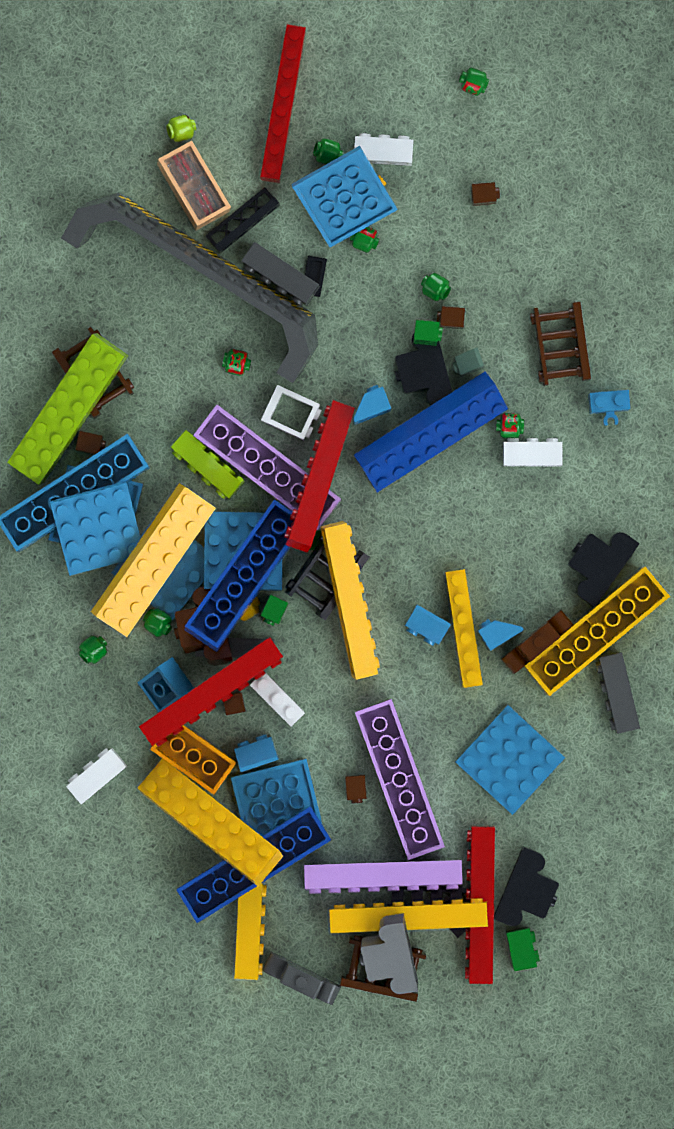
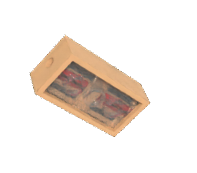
[157,141,231,231]

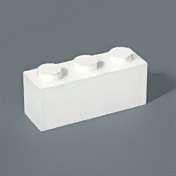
[354,133,413,166]
[503,438,562,467]
[250,671,305,726]
[66,748,127,804]

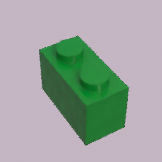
[413,320,443,346]
[261,595,289,626]
[506,927,540,971]

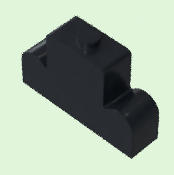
[394,334,452,405]
[568,532,640,607]
[494,846,559,926]

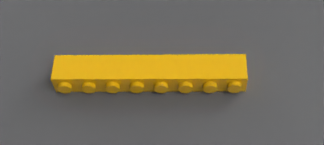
[320,521,380,680]
[329,898,488,933]

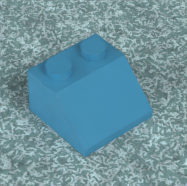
[353,385,391,425]
[405,605,451,646]
[477,619,524,651]
[137,657,194,712]
[234,734,279,772]

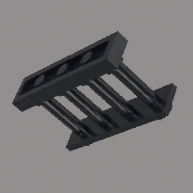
[285,534,370,621]

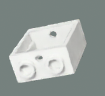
[261,385,322,441]

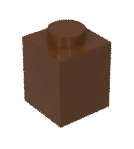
[471,182,500,206]
[436,306,465,329]
[76,431,106,455]
[224,692,246,715]
[345,775,367,803]

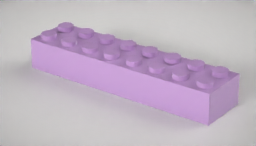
[193,405,341,531]
[355,699,445,860]
[304,860,462,894]

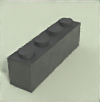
[242,242,320,306]
[595,652,640,734]

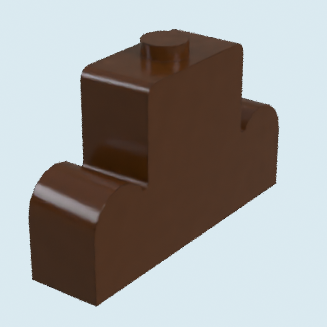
[174,587,233,666]
[501,610,574,674]

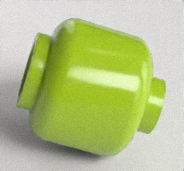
[166,115,196,142]

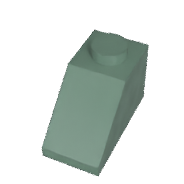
[452,347,484,377]

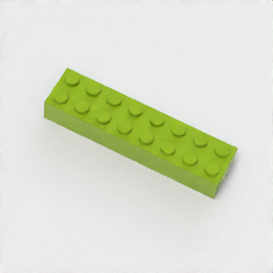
[7,333,129,485]

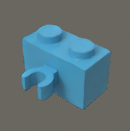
[588,390,630,426]

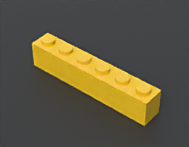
[445,569,483,688]
[234,883,267,980]

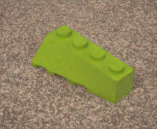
[171,430,245,499]

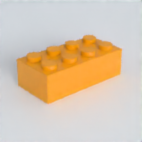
[150,725,237,795]

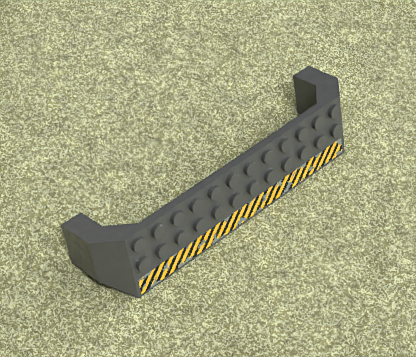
[61,192,318,383]

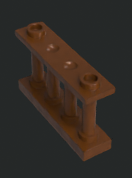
[530,302,591,386]
[52,327,135,418]
[340,935,426,1002]

